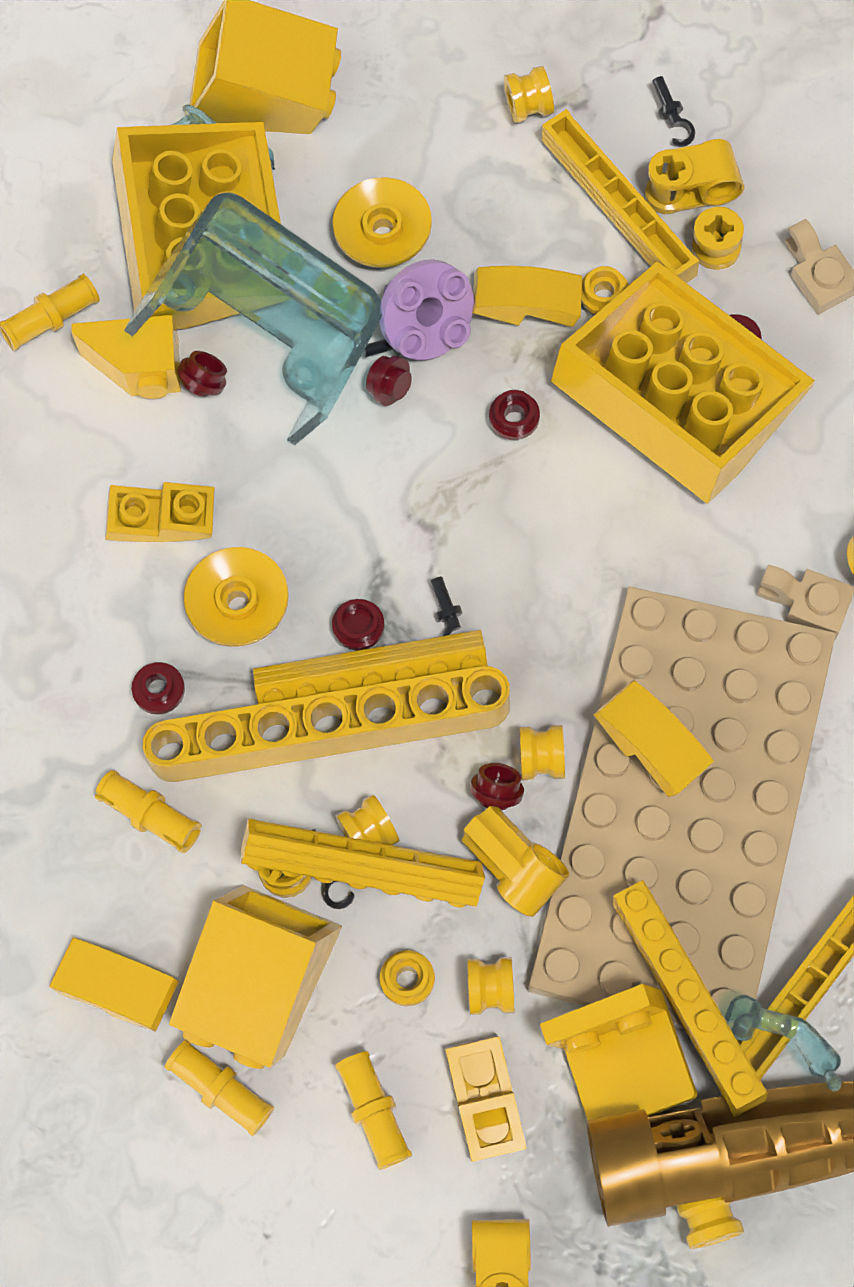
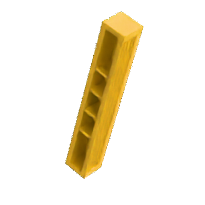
[542,109,699,283]
[253,630,488,704]
[241,818,485,908]
[613,880,768,1117]
[740,895,854,1080]

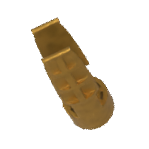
[586,1081,854,1227]

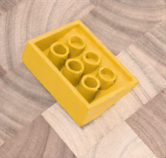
[112,122,293,329]
[551,261,815,504]

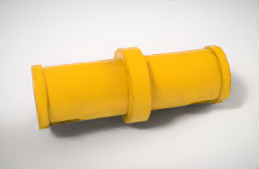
[0,273,100,351]
[95,770,202,854]
[164,1040,275,1136]
[335,1051,412,1170]

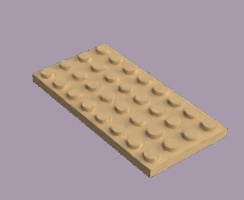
[529,586,836,1044]

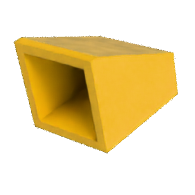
[186,0,341,134]
[169,885,342,1069]

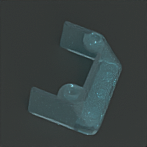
[124,193,382,445]

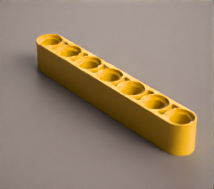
[142,666,510,782]

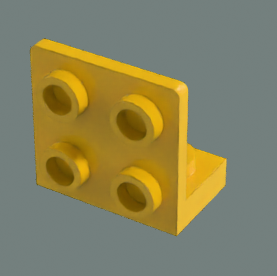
[540,984,697,1120]

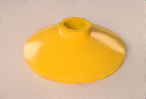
[333,177,432,268]
[184,547,289,647]

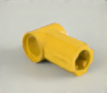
[461,806,569,917]

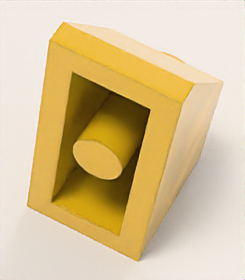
[71,315,181,399]

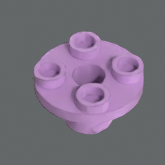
[379,259,474,360]

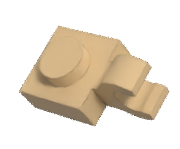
[785,219,854,315]
[757,565,854,640]

